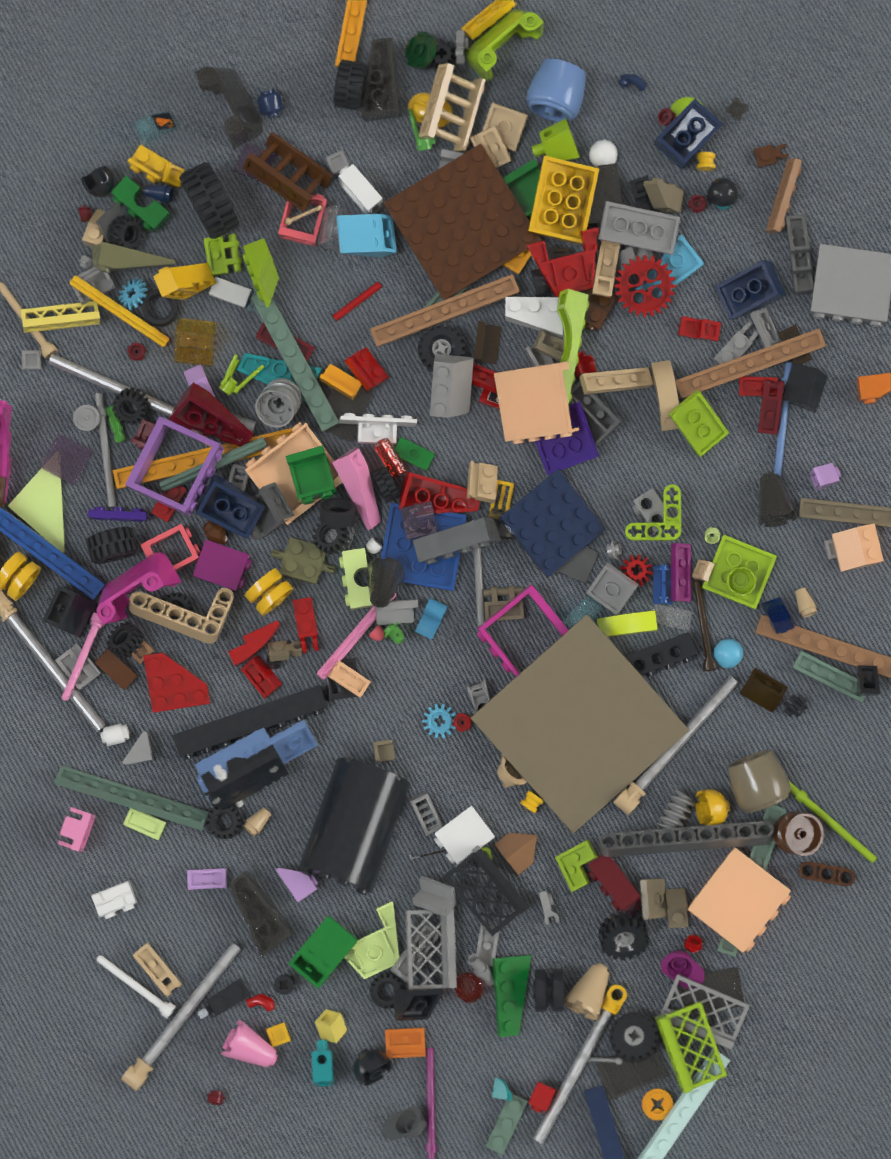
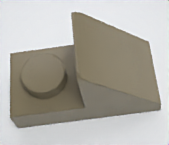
[665,888,688,929]

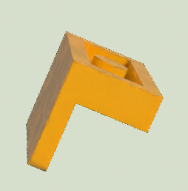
[319,364,362,400]

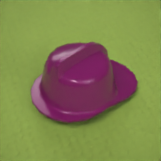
[661,950,705,989]

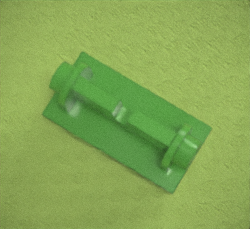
[384,622,404,644]

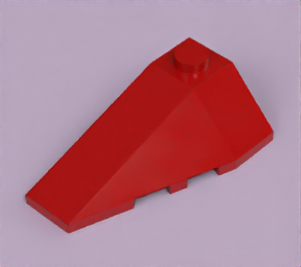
[399,471,480,515]

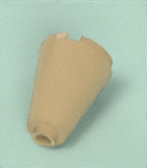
[563,963,610,1020]

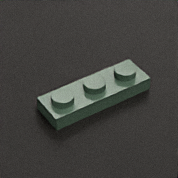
[485,1093,528,1155]

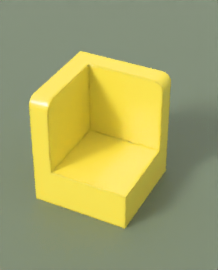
[315,1009,347,1043]

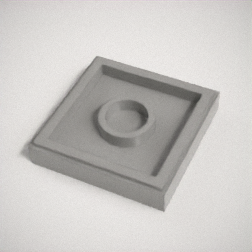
[586,562,639,615]

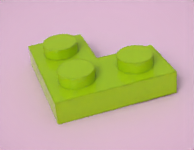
[555,840,598,892]

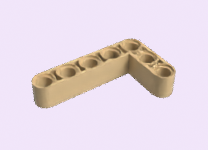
[129,588,234,644]

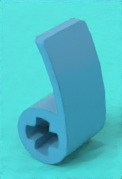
[415,598,448,639]

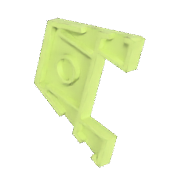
[345,902,399,979]

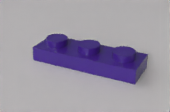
[88,507,148,522]

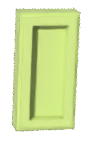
[123,808,167,840]

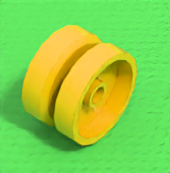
[0,551,41,601]
[244,568,294,616]

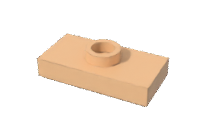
[328,660,371,698]

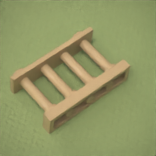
[418,63,486,152]

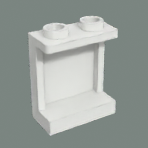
[434,806,495,864]

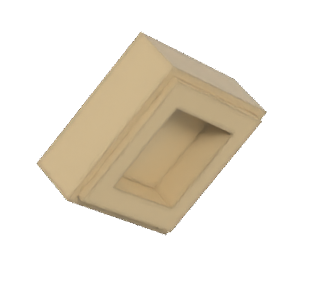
[692,559,714,582]

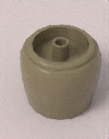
[727,749,791,813]

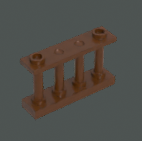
[243,132,333,212]

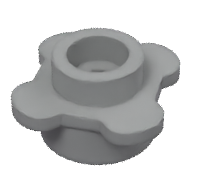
[607,540,622,560]

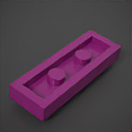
[671,543,691,602]

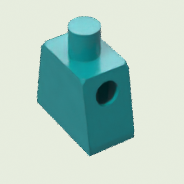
[312,1040,335,1087]

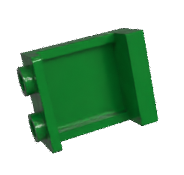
[503,159,540,219]
[285,445,337,505]

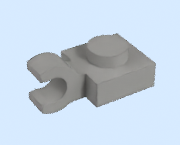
[539,891,559,925]

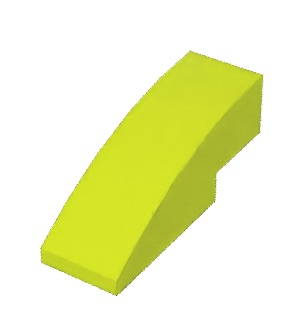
[597,611,657,637]

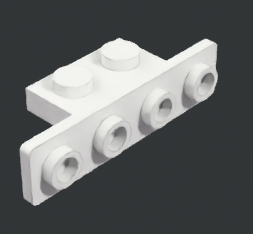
[339,413,417,445]

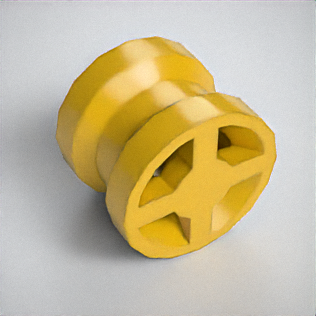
[696,152,716,171]
[520,790,544,814]

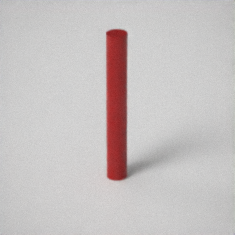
[332,281,382,322]

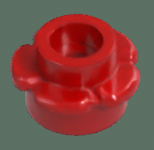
[453,713,472,732]
[684,935,702,953]

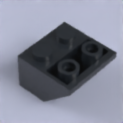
[42,585,96,638]

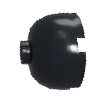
[353,1049,393,1086]

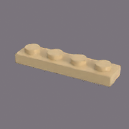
[579,367,654,395]

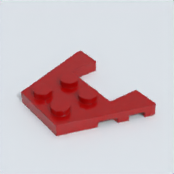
[526,227,599,297]

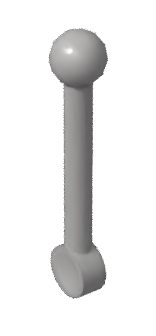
[587,1056,623,1065]

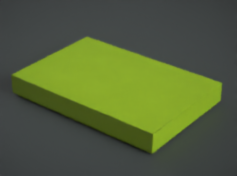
[668,390,729,457]

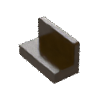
[474,321,501,364]
[740,668,788,713]

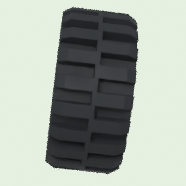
[179,162,240,239]

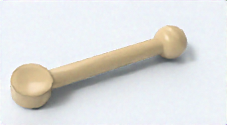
[285,205,322,225]

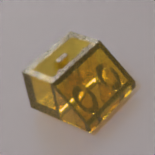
[174,318,217,367]

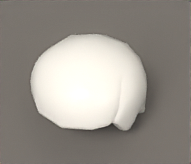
[589,140,618,169]

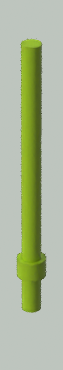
[789,781,877,863]

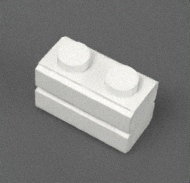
[91,881,138,919]

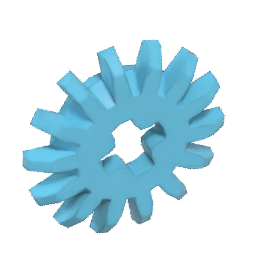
[118,278,148,310]
[422,704,456,738]

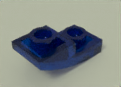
[761,598,795,634]

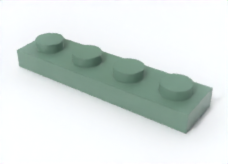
[792,651,865,703]

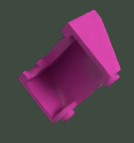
[97,552,182,625]

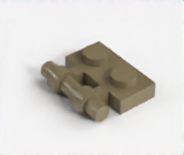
[483,585,524,621]

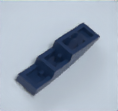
[584,1086,624,1159]

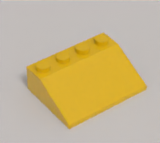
[528,156,599,245]

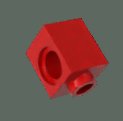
[528,1081,556,1113]

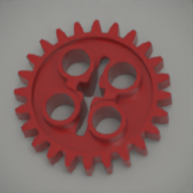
[613,255,676,317]

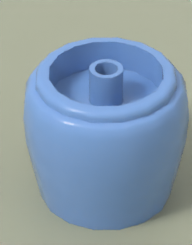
[526,59,586,122]

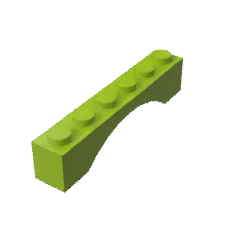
[557,289,589,404]

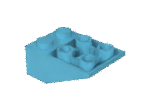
[336,214,397,258]

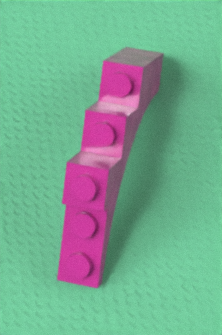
[0,400,12,504]

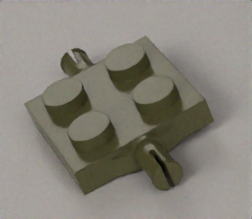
[271,537,336,585]

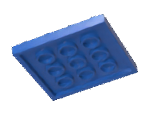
[378,503,467,592]

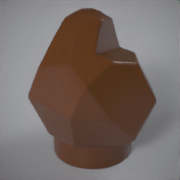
[202,520,228,544]

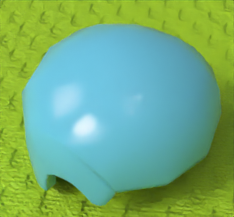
[713,639,743,668]

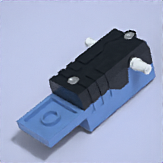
[195,720,318,810]

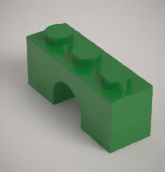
[111,176,170,233]

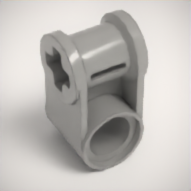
[466,680,490,713]

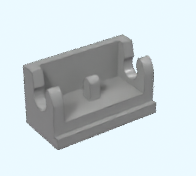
[69,267,116,305]

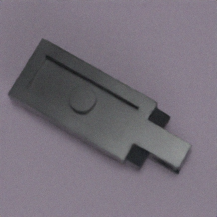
[197,979,250,1019]

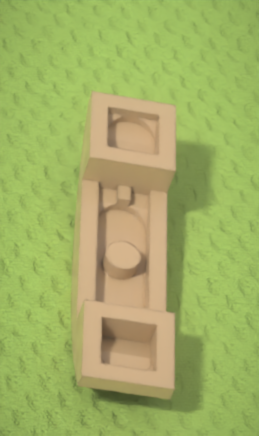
[592,240,621,298]

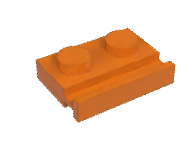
[385,1028,426,1058]

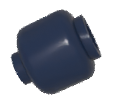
[257,89,284,118]

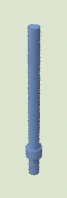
[773,363,793,477]

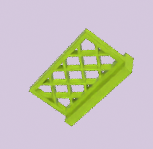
[655,1001,727,1094]

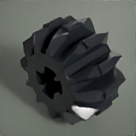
[428,39,457,71]

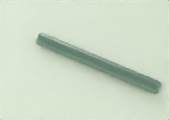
[160,437,267,492]

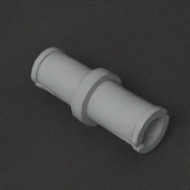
[467,953,494,986]

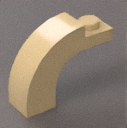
[651,360,679,431]

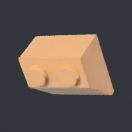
[832,523,884,572]

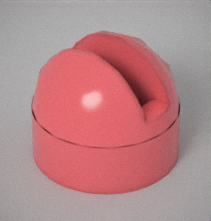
[369,625,385,641]

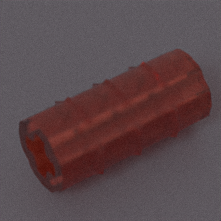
[373,437,408,479]

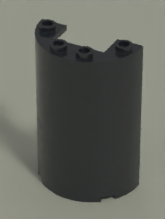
[298,758,410,895]

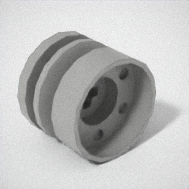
[255,378,302,428]

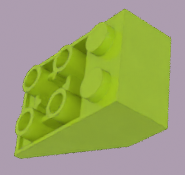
[242,238,279,308]

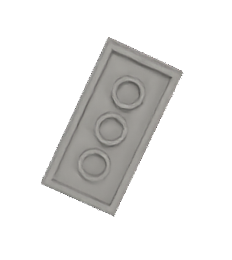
[598,201,681,255]

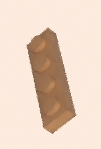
[766,158,802,234]

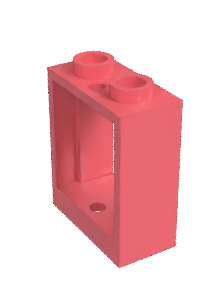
[278,194,328,247]
[140,524,201,572]

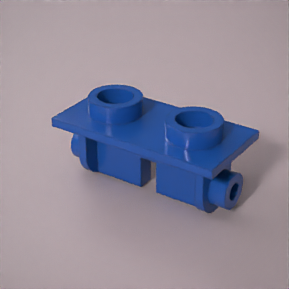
[653,565,673,604]

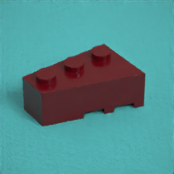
[588,855,642,915]

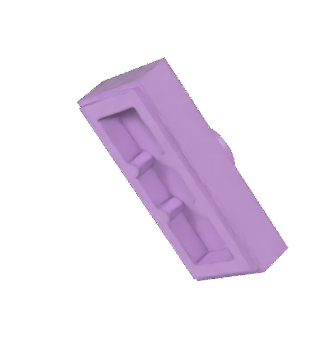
[187,868,227,890]

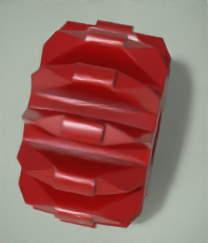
[620,554,653,587]

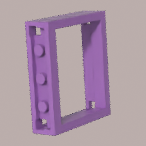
[125,416,224,517]

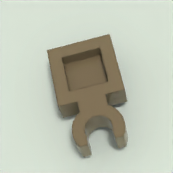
[267,641,302,662]

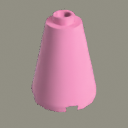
[221,1020,278,1068]

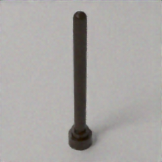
[693,579,719,672]

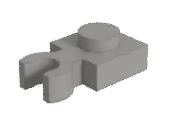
[456,30,469,64]

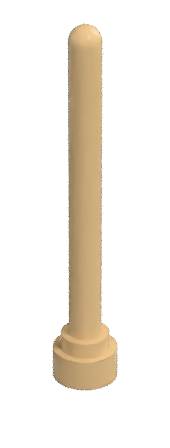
[0,282,58,359]

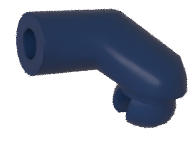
[618,74,648,91]

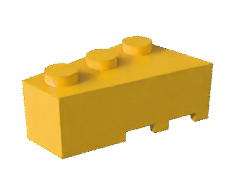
[153,263,216,300]

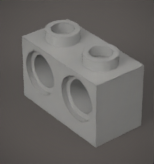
[632,488,672,535]

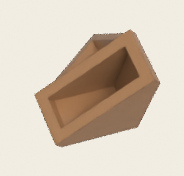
[494,833,537,875]

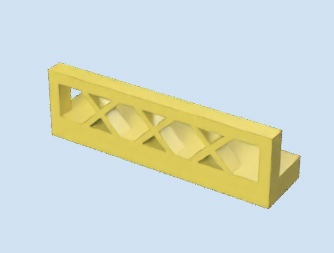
[21,301,100,333]

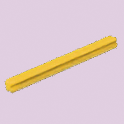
[69,275,169,347]

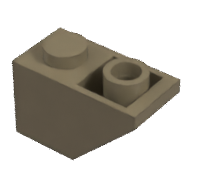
[643,178,684,214]

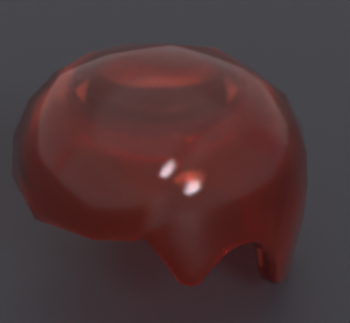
[454,972,484,1003]

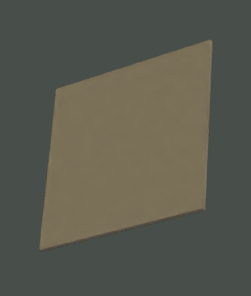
[470,614,689,834]

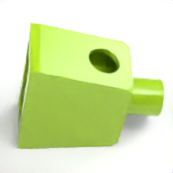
[531,119,579,160]

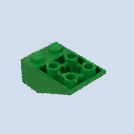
[288,915,358,989]

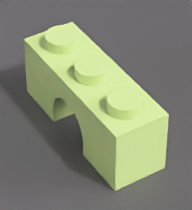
[339,548,374,610]

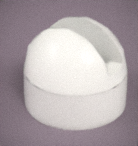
[366,537,383,554]

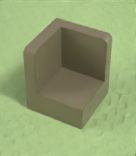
[373,739,395,763]

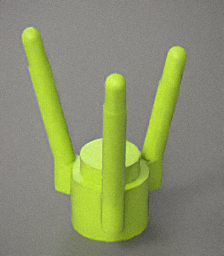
[219,354,264,396]

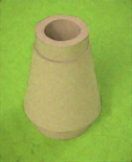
[795,588,817,618]
[243,807,271,836]

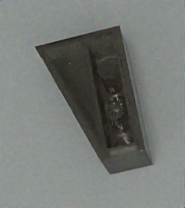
[587,163,623,229]

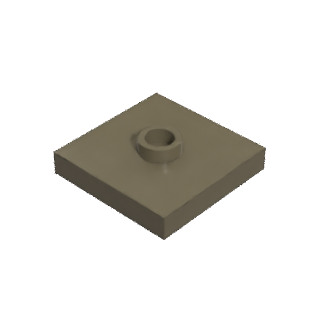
[640,878,668,919]

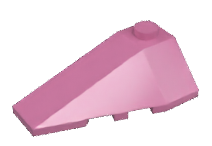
[332,447,381,530]

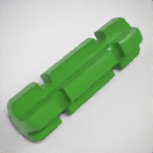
[106,406,126,443]

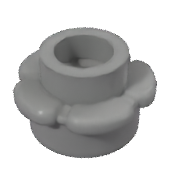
[78,255,93,270]

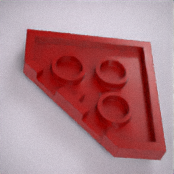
[143,652,210,713]

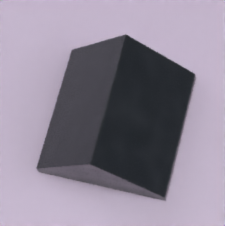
[782,364,827,413]
[394,989,444,1021]

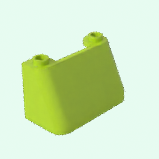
[465,9,544,83]

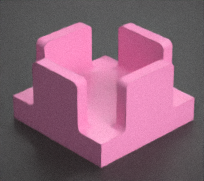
[58,807,96,852]

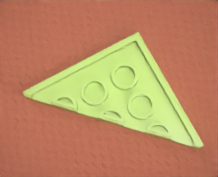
[8,451,66,554]

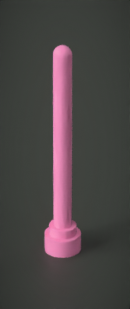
[62,613,105,701]

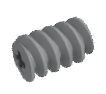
[657,790,695,829]

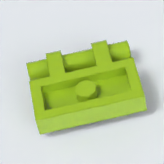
[203,234,242,276]

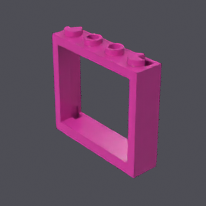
[476,585,568,677]

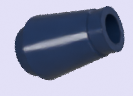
[144,184,174,203]

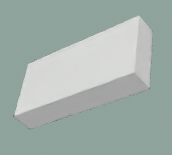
[209,277,252,308]

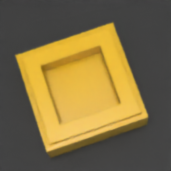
[161,163,185,188]
[266,1022,291,1047]

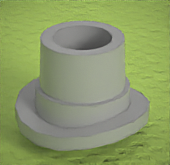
[73,405,100,431]

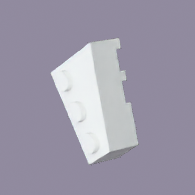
[505,297,563,339]

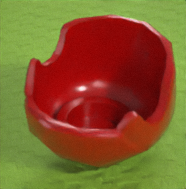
[574,351,597,380]

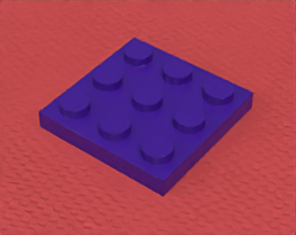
[535,402,599,475]

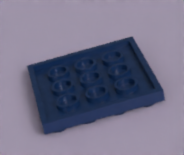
[499,469,606,578]

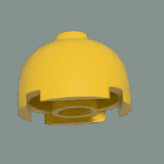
[695,789,730,826]

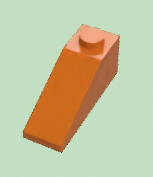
[856,373,891,405]

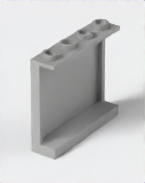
[809,244,891,327]

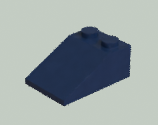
[654,99,723,170]
[714,260,786,321]
[196,474,265,539]

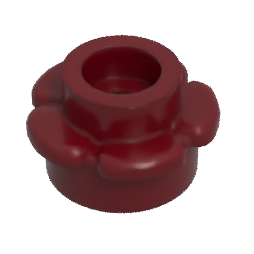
[658,108,676,127]
[688,195,707,213]
[78,204,92,222]
[127,342,146,361]
[206,1090,225,1105]

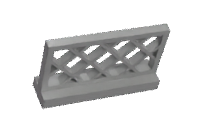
[405,909,457,990]
[659,974,750,1050]

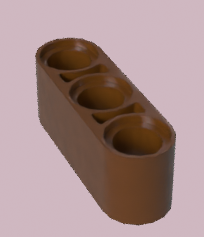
[797,862,855,886]

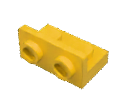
[127,144,172,184]

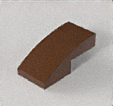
[94,648,137,690]

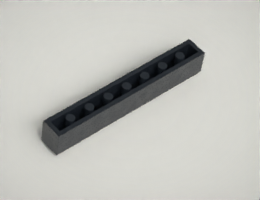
[172,685,328,760]

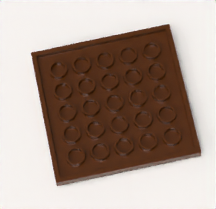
[383,143,541,301]

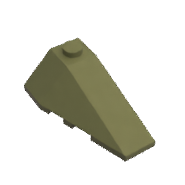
[92,242,175,273]

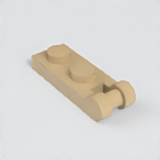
[133,942,183,997]

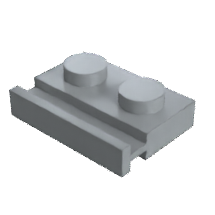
[55,643,101,691]

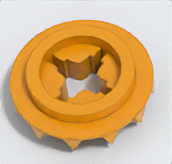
[642,1089,673,1120]

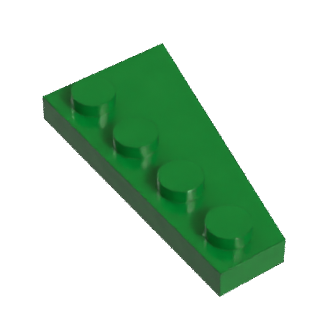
[492,955,531,1037]

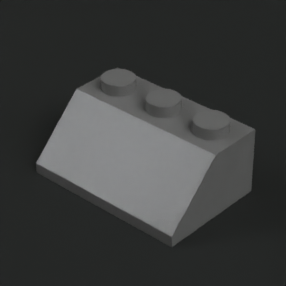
[430,354,474,418]

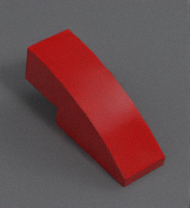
[228,620,280,667]

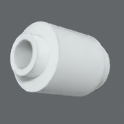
[100,723,130,746]

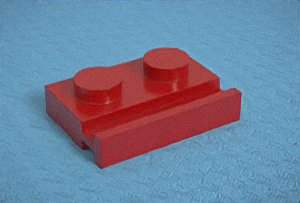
[344,347,389,391]

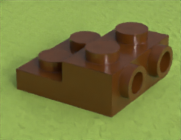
[579,288,617,332]

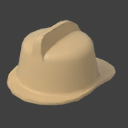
[497,754,527,788]

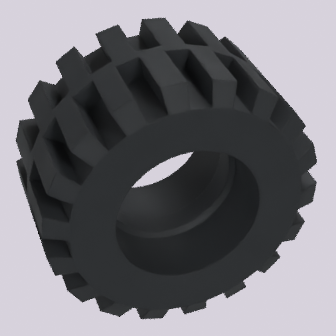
[334,59,366,110]
[85,527,138,564]

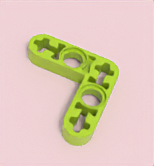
[625,484,681,541]

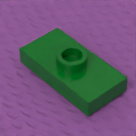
[392,437,435,472]

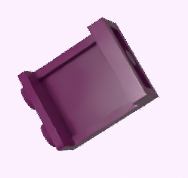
[192,539,252,592]

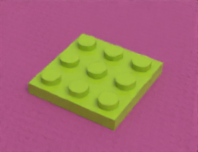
[702,534,777,610]

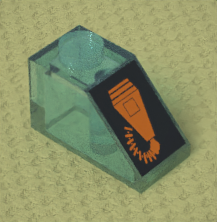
[133,111,177,145]

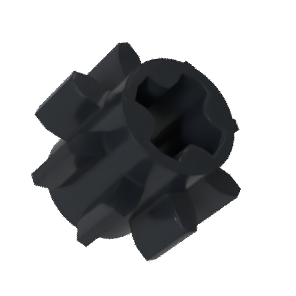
[784,694,807,718]

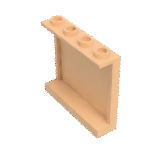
[494,361,579,444]
[244,422,342,525]
[687,847,791,953]

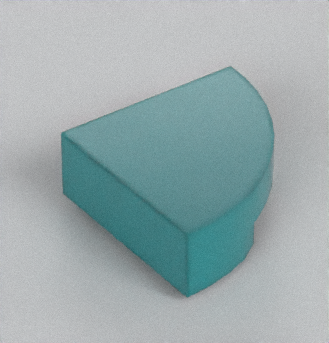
[492,1078,512,1101]

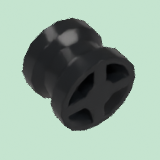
[274,975,294,995]

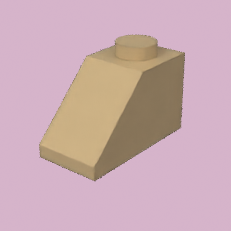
[82,209,106,247]

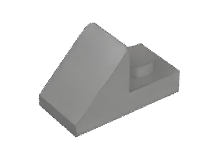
[616,247,655,274]

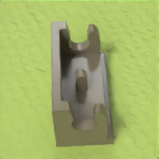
[532,329,564,362]

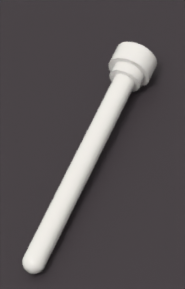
[97,955,176,1019]

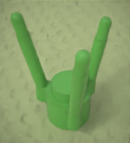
[408,109,436,151]

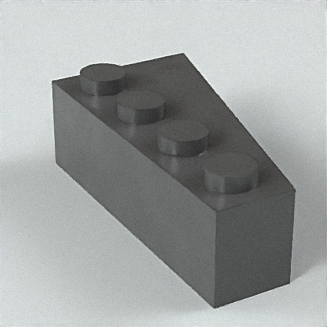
[413,518,501,565]

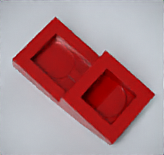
[677,316,721,342]

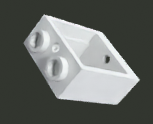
[338,164,384,214]

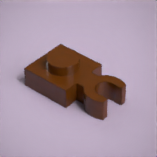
[753,144,789,169]

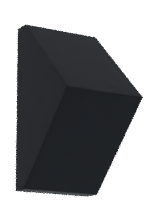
[857,665,880,696]

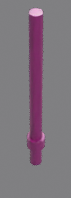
[425,1048,437,1159]

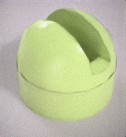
[705,527,720,544]

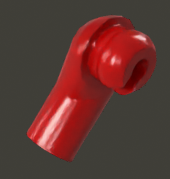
[246,994,275,1011]

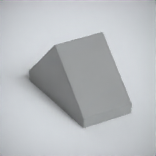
[122,731,154,766]

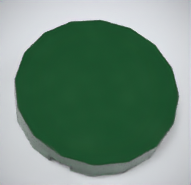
[405,31,437,70]

